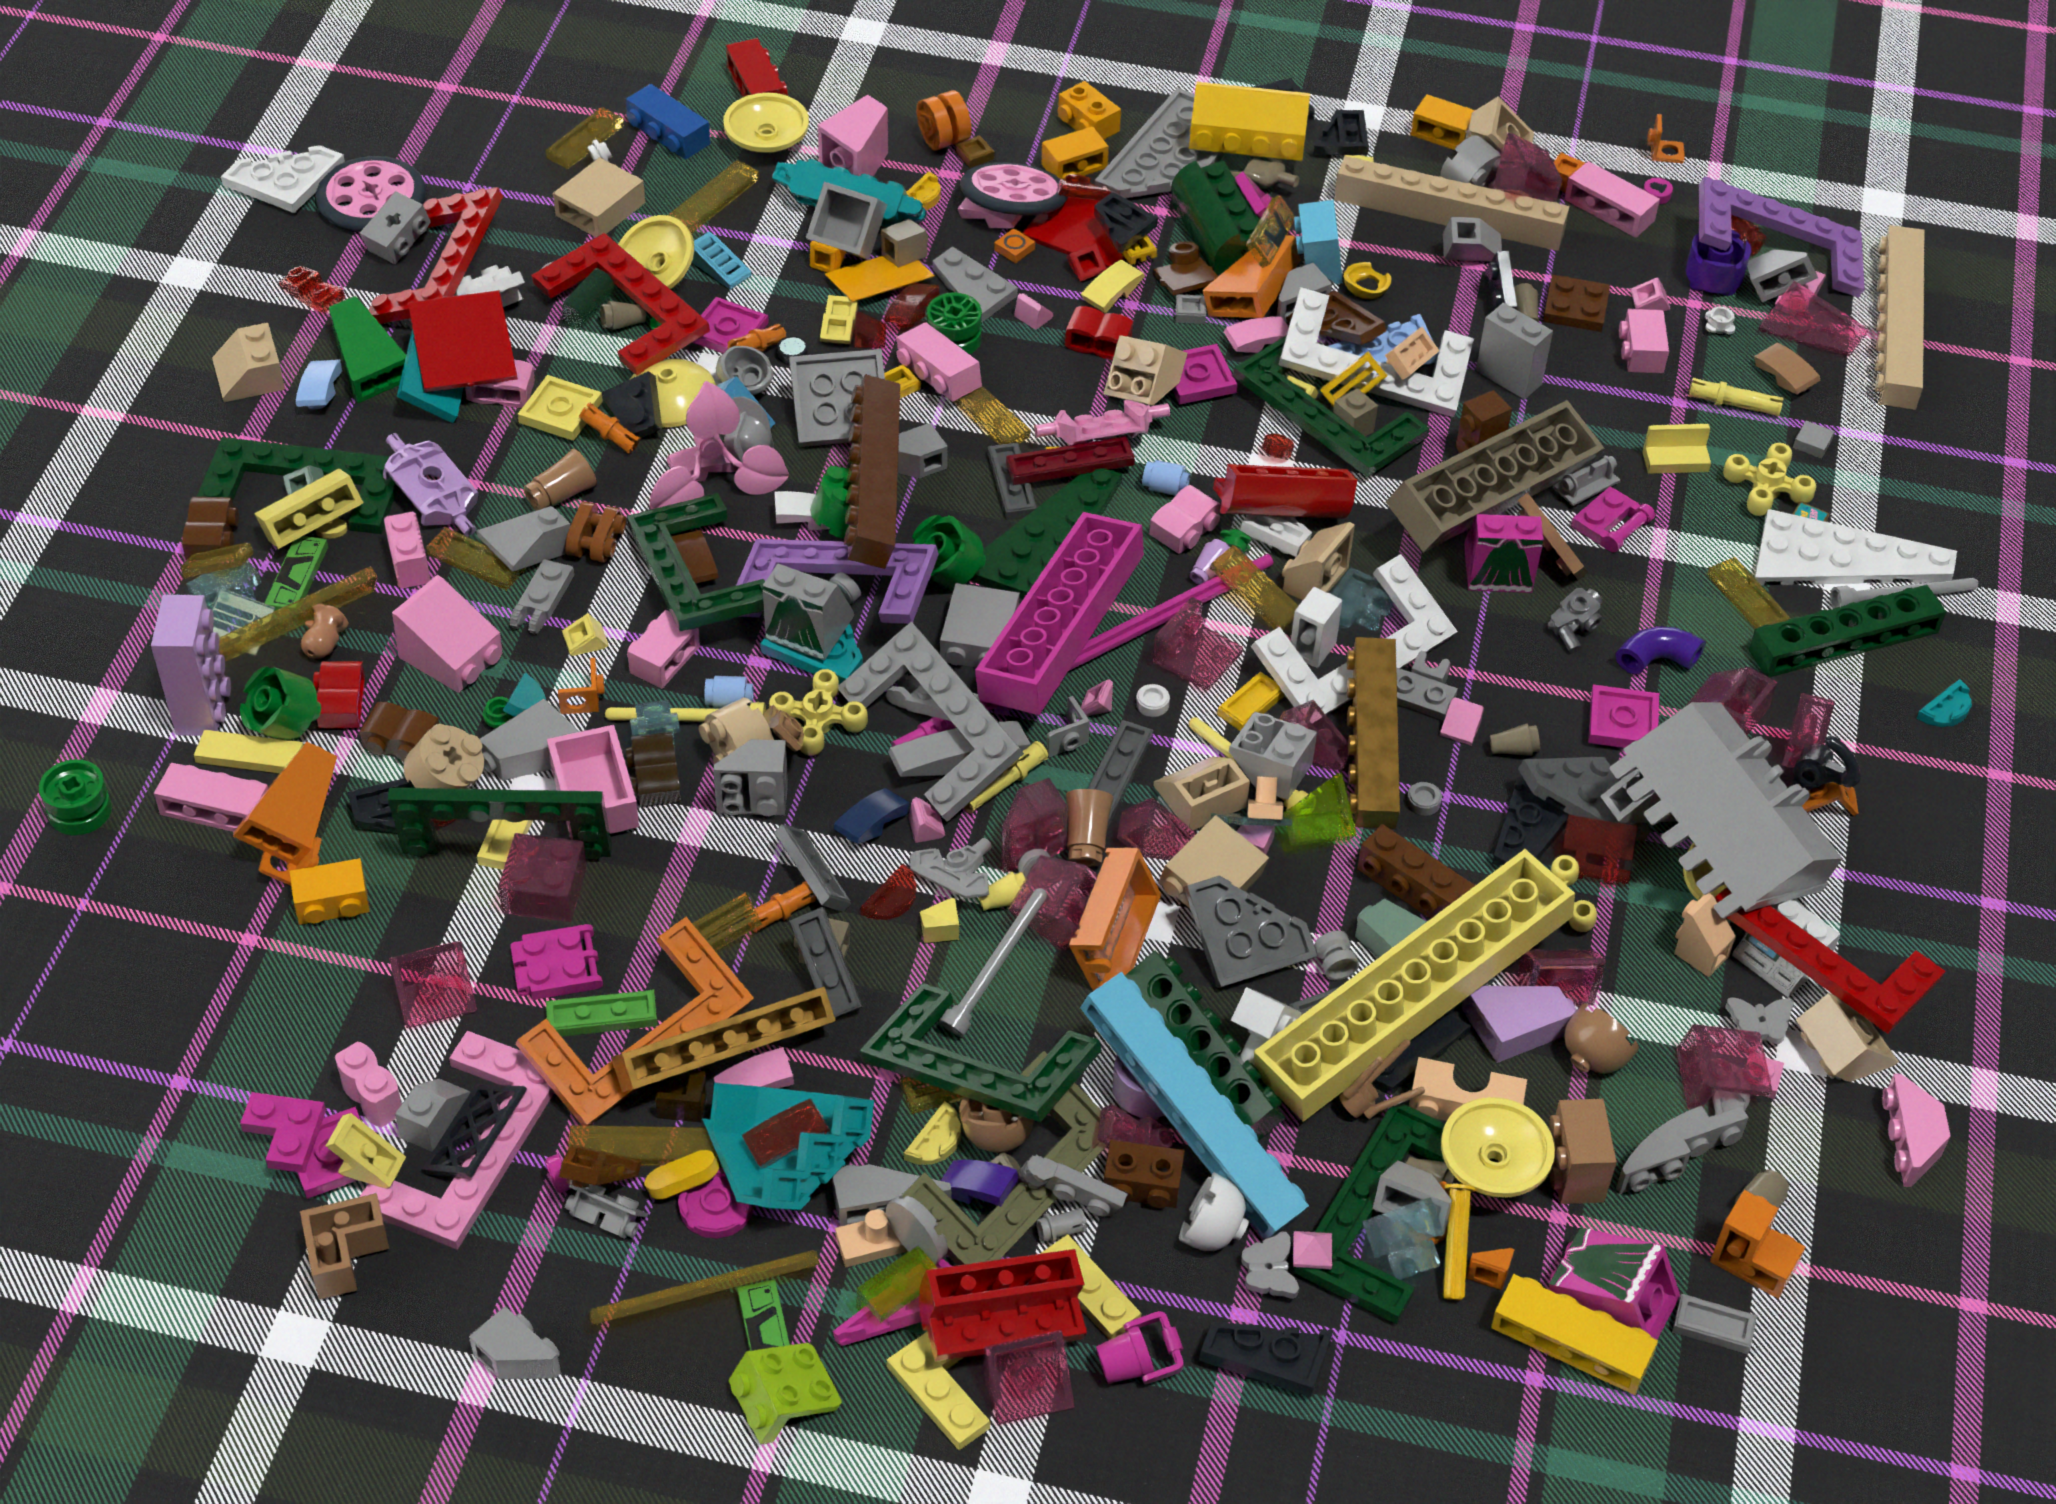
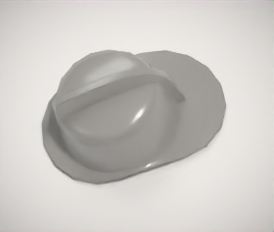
[724,397,774,462]

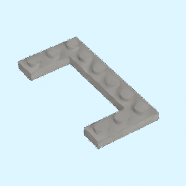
[838,622,1024,822]

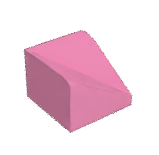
[1237,823,1275,854]

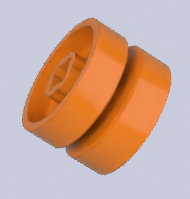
[917,90,972,151]

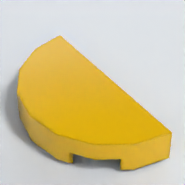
[907,171,941,210]

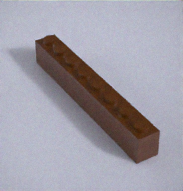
[844,374,900,569]

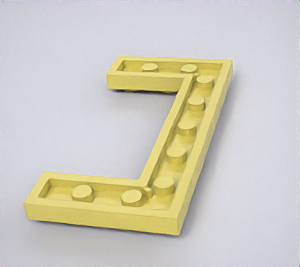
[887,1234,1141,1450]

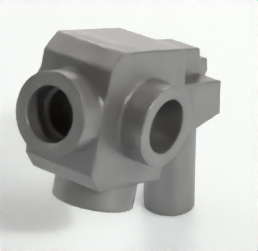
[1548,588,1603,653]

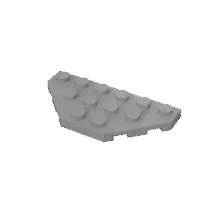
[1094,87,1224,198]

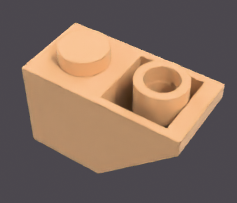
[1674,893,1736,977]

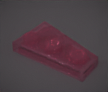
[1758,281,1869,356]

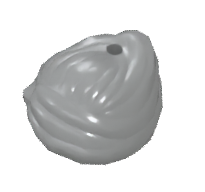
[715,346,774,395]

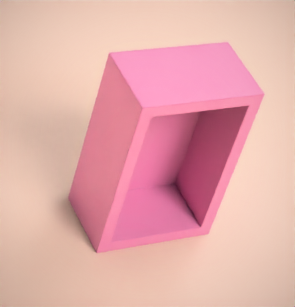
[547,725,639,842]

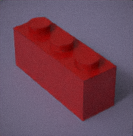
[726,38,788,97]

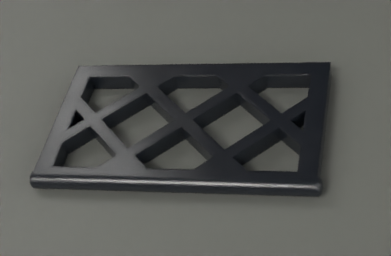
[421,1084,527,1178]

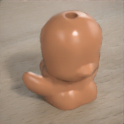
[300,604,349,659]

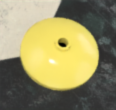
[723,93,809,153]
[618,215,694,289]
[629,359,715,427]
[1441,1097,1555,1197]

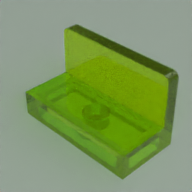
[856,1246,937,1323]

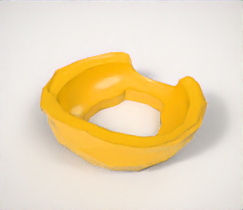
[1344,262,1391,300]

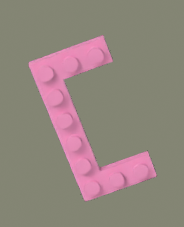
[360,1031,555,1250]

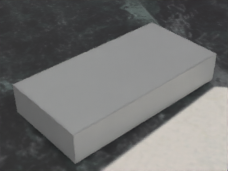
[1672,1294,1757,1354]

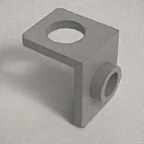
[1046,696,1090,757]

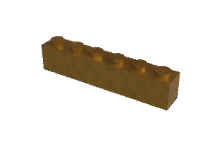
[1347,637,1400,829]
[611,987,836,1092]

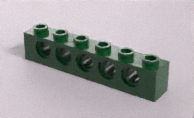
[1749,584,1947,678]
[1125,950,1285,1141]

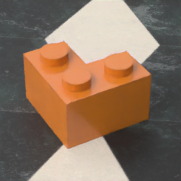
[1710,1190,1806,1299]

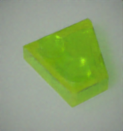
[1283,773,1357,846]

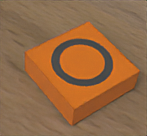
[994,228,1035,264]

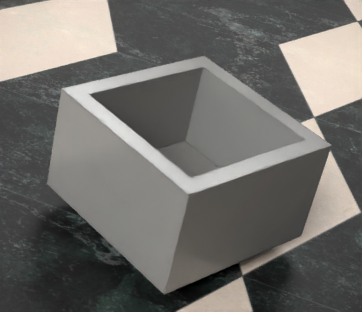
[806,182,887,260]

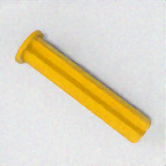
[1443,1184,1475,1301]

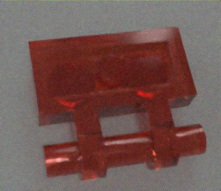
[1562,814,1638,885]

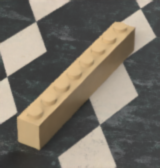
[1334,156,1570,251]
[1875,225,1924,410]

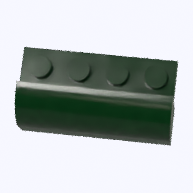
[1171,160,1268,275]

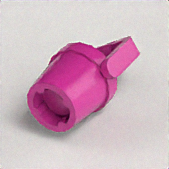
[1096,1311,1184,1384]

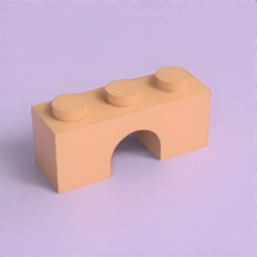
[1409,1057,1527,1121]

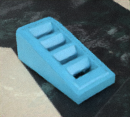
[692,232,752,289]

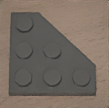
[1518,757,1651,842]
[1184,875,1318,989]

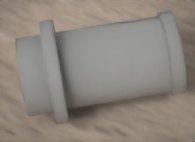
[1036,1208,1087,1244]

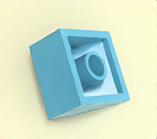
[1294,200,1343,284]

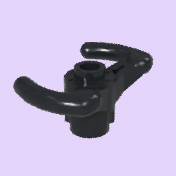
[1766,735,1861,791]

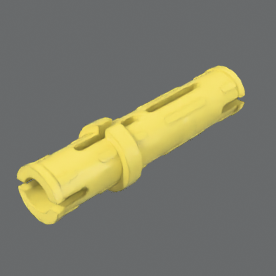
[1688,377,1783,417]
[963,741,1048,813]

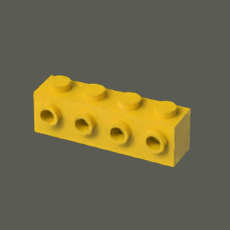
[1491,1274,1658,1395]

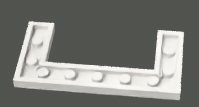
[1279,287,1474,417]
[1251,554,1458,726]

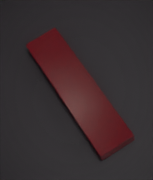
[1006,436,1135,485]

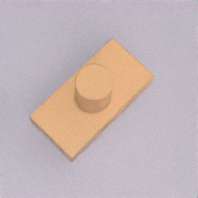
[1385,327,1439,380]
[1247,776,1283,820]
[835,1209,908,1268]

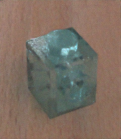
[630,700,680,750]

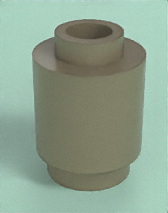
[1735,1170,1789,1208]

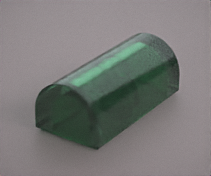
[562,268,615,329]

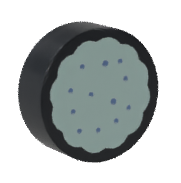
[777,336,808,364]

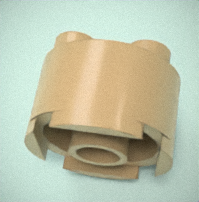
[699,698,774,764]
[404,724,484,789]

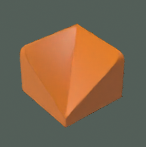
[1466,1248,1515,1290]

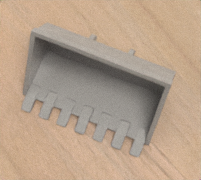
[1610,702,1843,919]

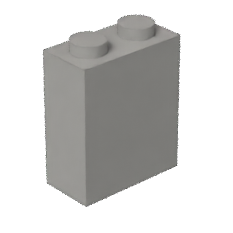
[1476,303,1553,400]
[940,583,1019,668]

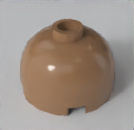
[1564,1003,1639,1074]
[959,1097,1034,1153]

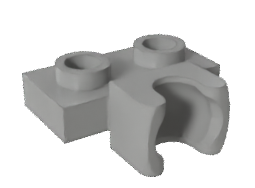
[1396,651,1458,721]

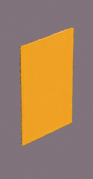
[825,256,935,302]

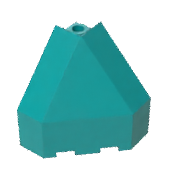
[703,1083,874,1210]

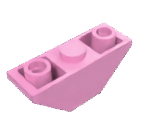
[1882,1073,1951,1187]

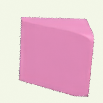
[1631,277,1670,311]
[1440,698,1484,746]

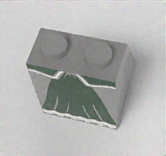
[763,564,854,660]

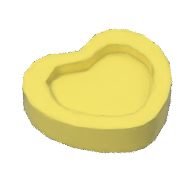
[315,517,347,539]

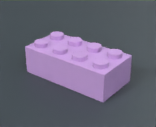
[151,595,231,736]

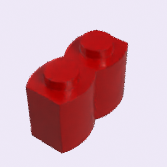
[1065,306,1134,360]
[313,661,365,728]

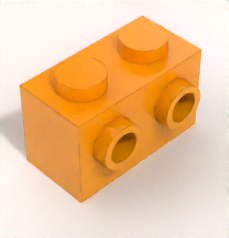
[1058,81,1121,140]

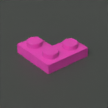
[240,1092,326,1173]

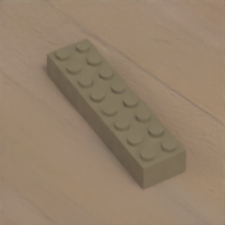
[1386,400,1605,553]

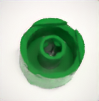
[810,466,851,538]
[912,515,986,591]
[240,667,321,741]

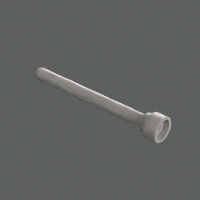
[1830,578,1979,608]
[939,888,1047,1037]

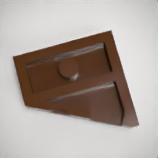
[559,1144,642,1188]

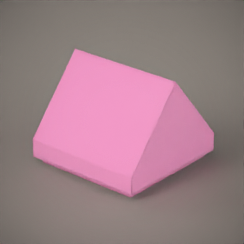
[1014,293,1054,330]
[908,797,945,843]

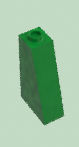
[328,296,406,403]

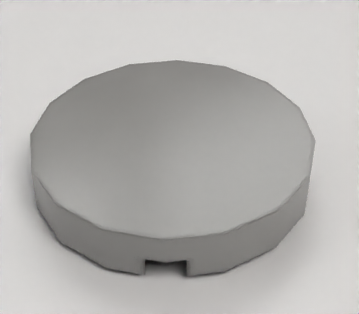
[886,1195,948,1265]

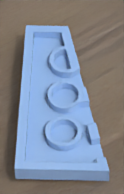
[1322,314,1438,380]

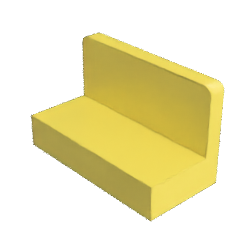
[1642,424,1711,474]

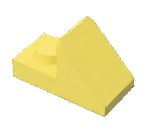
[326,1113,406,1189]

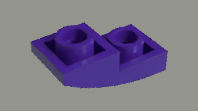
[940,1160,1018,1207]

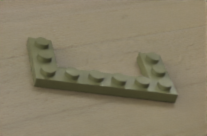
[901,1051,1121,1265]

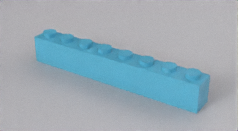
[1080,972,1309,1240]

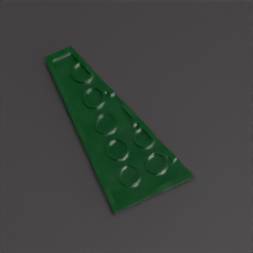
[969,468,1122,600]

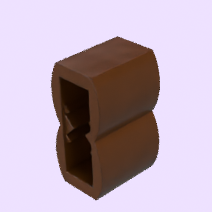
[182,497,239,560]
[359,702,440,762]

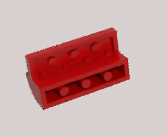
[1213,464,1358,519]
[919,1249,1087,1362]

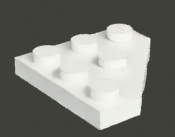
[221,145,345,213]

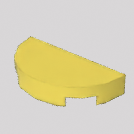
[904,1101,961,1165]

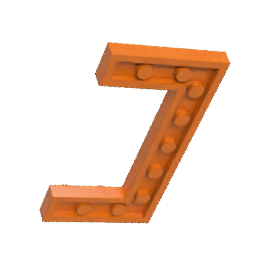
[516,917,754,1129]

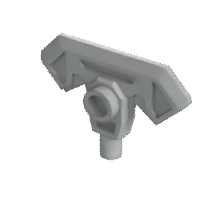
[910,838,992,899]

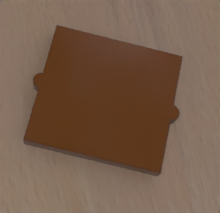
[1153,257,1219,295]

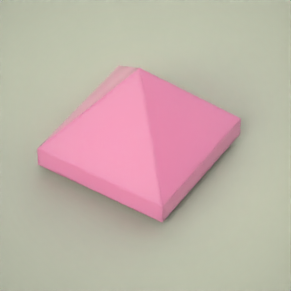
[1081,679,1113,716]
[1293,1231,1332,1269]

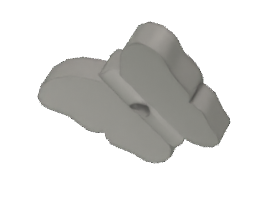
[1725,997,1794,1044]
[1241,1231,1299,1299]

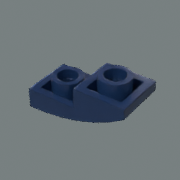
[834,788,910,844]

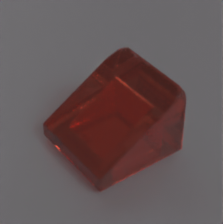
[855,312,886,348]

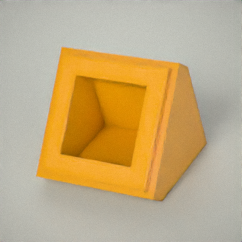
[810,241,846,273]

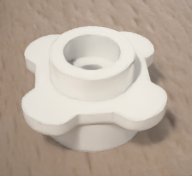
[1705,307,1735,334]

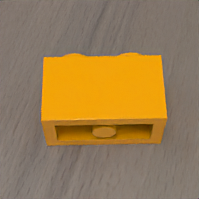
[1410,94,1475,150]
[1041,126,1109,182]
[290,858,370,925]

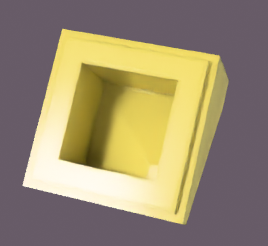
[920,898,959,943]

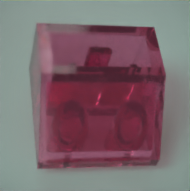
[1493,133,1562,202]
[1685,667,1778,735]
[1001,778,1068,873]
[1008,855,1098,951]

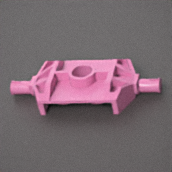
[1034,400,1170,445]

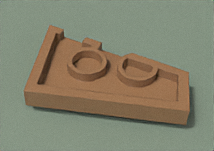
[1517,493,1588,580]

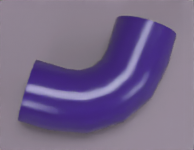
[1616,626,1706,674]

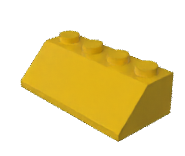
[1189,81,1310,161]

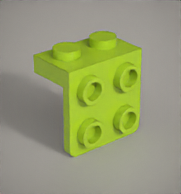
[728,1343,842,1444]

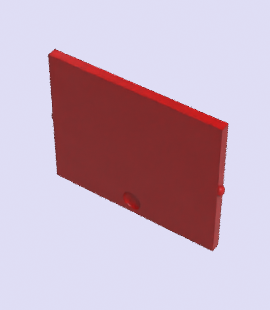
[1022,185,1139,268]
[408,290,518,392]

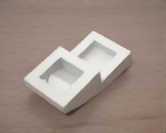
[775,491,830,530]

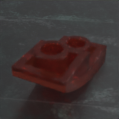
[278,266,346,313]
[885,283,939,328]
[742,1098,830,1169]

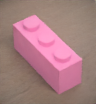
[1564,161,1660,238]
[896,322,982,402]
[154,763,268,832]

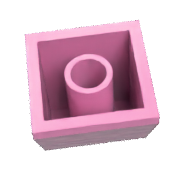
[817,95,888,176]
[392,575,502,693]

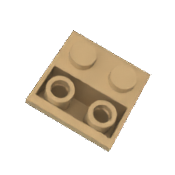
[1104,335,1188,406]
[1153,757,1250,832]

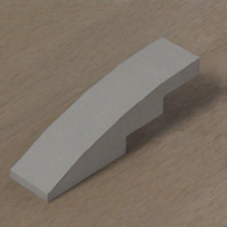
[888,721,1031,777]

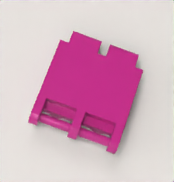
[510,924,603,1000]

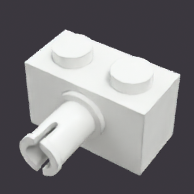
[1231,987,1302,1066]

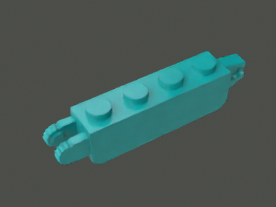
[772,159,927,227]

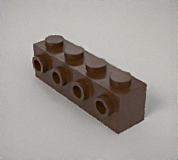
[1357,824,1476,919]

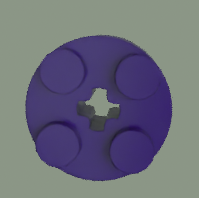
[1686,230,1751,296]

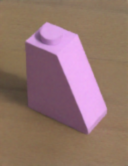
[1461,986,1576,1063]

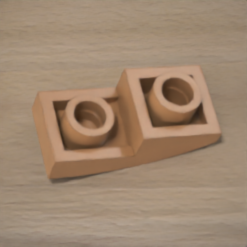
[1754,342,1820,394]
[763,705,804,751]

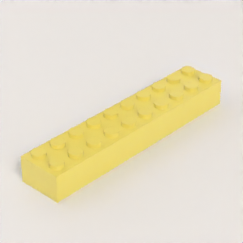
[1254,849,1575,1122]

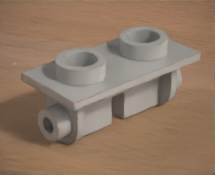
[1553,456,1620,506]
[565,1184,648,1238]

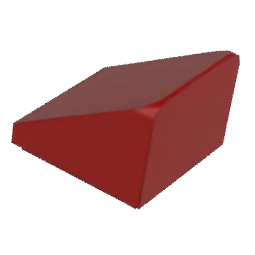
[1066,243,1107,282]

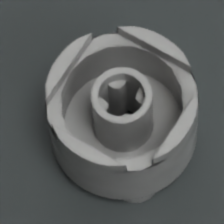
[1440,135,1509,189]

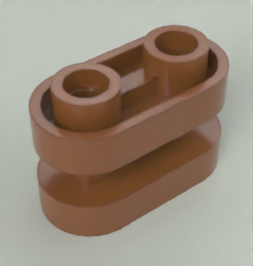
[565,501,626,563]

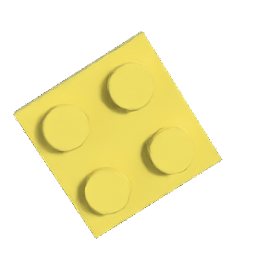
[518,375,603,441]

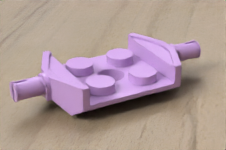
[383,433,479,537]

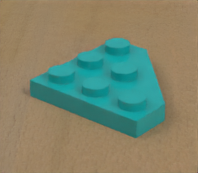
[760,623,863,685]

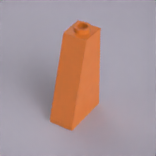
[1203,235,1300,318]
[233,741,337,866]

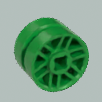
[927,292,982,355]
[39,759,112,835]

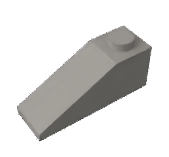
[832,1164,951,1227]

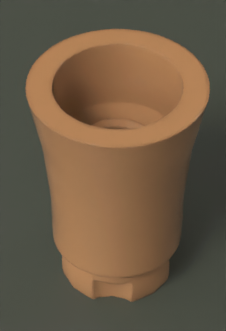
[523,449,597,511]
[1066,789,1114,867]

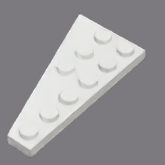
[1753,509,1957,586]

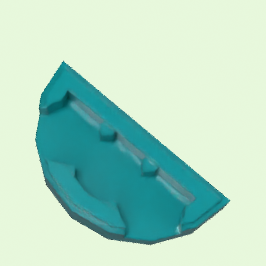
[503,673,546,717]
[1916,679,1972,727]

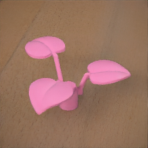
[649,381,789,510]

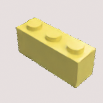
[254,469,363,549]

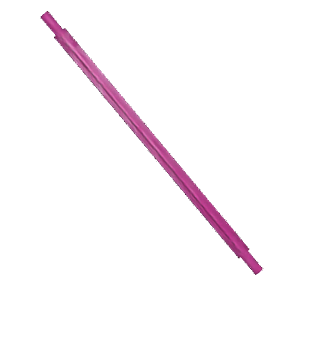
[891,554,1274,747]

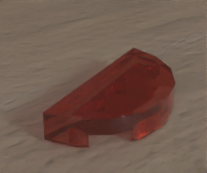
[1056,174,1111,201]
[860,863,917,920]

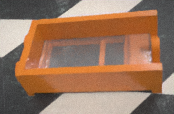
[1069,847,1161,991]

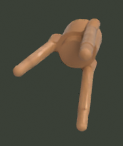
[1339,1039,1425,1119]

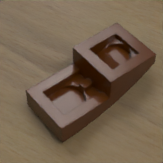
[672,530,719,583]

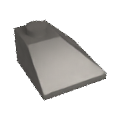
[477,506,570,571]

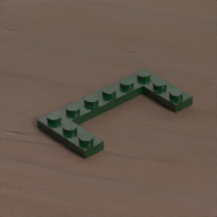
[1232,335,1430,477]
[196,437,399,534]
[626,493,765,631]
[388,787,612,859]
[859,983,1102,1122]
[1294,1103,1491,1324]

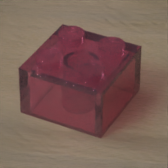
[498,833,587,922]

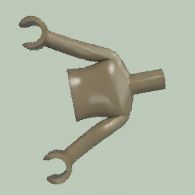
[1230,155,1299,190]

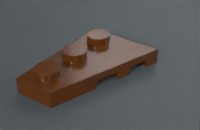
[1286,290,1387,345]

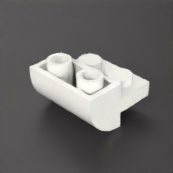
[454,265,525,307]

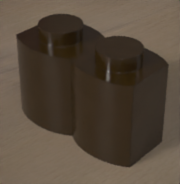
[626,732,681,807]

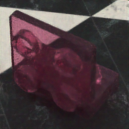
[1153,597,1243,690]
[1676,1024,1772,1109]

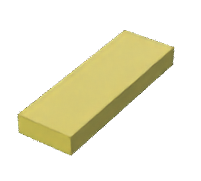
[194,730,303,774]

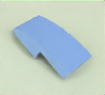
[296,360,342,409]

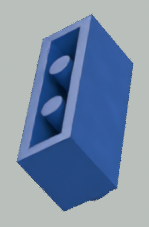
[626,84,710,160]

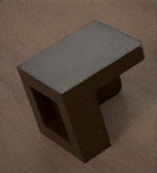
[655,1070,707,1123]

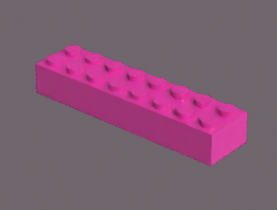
[975,512,1144,715]

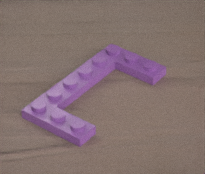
[1699,176,1865,298]
[736,539,939,624]

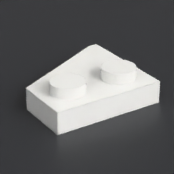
[1240,515,1312,557]

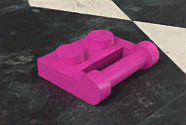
[1571,486,1655,552]

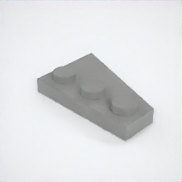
[933,247,1018,322]

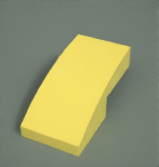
[1081,260,1145,313]
[820,295,858,344]

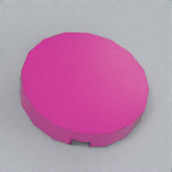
[678,1168,754,1239]

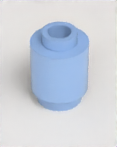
[1142,460,1190,496]
[705,675,754,709]

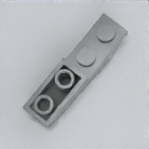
[1616,1105,1749,1194]

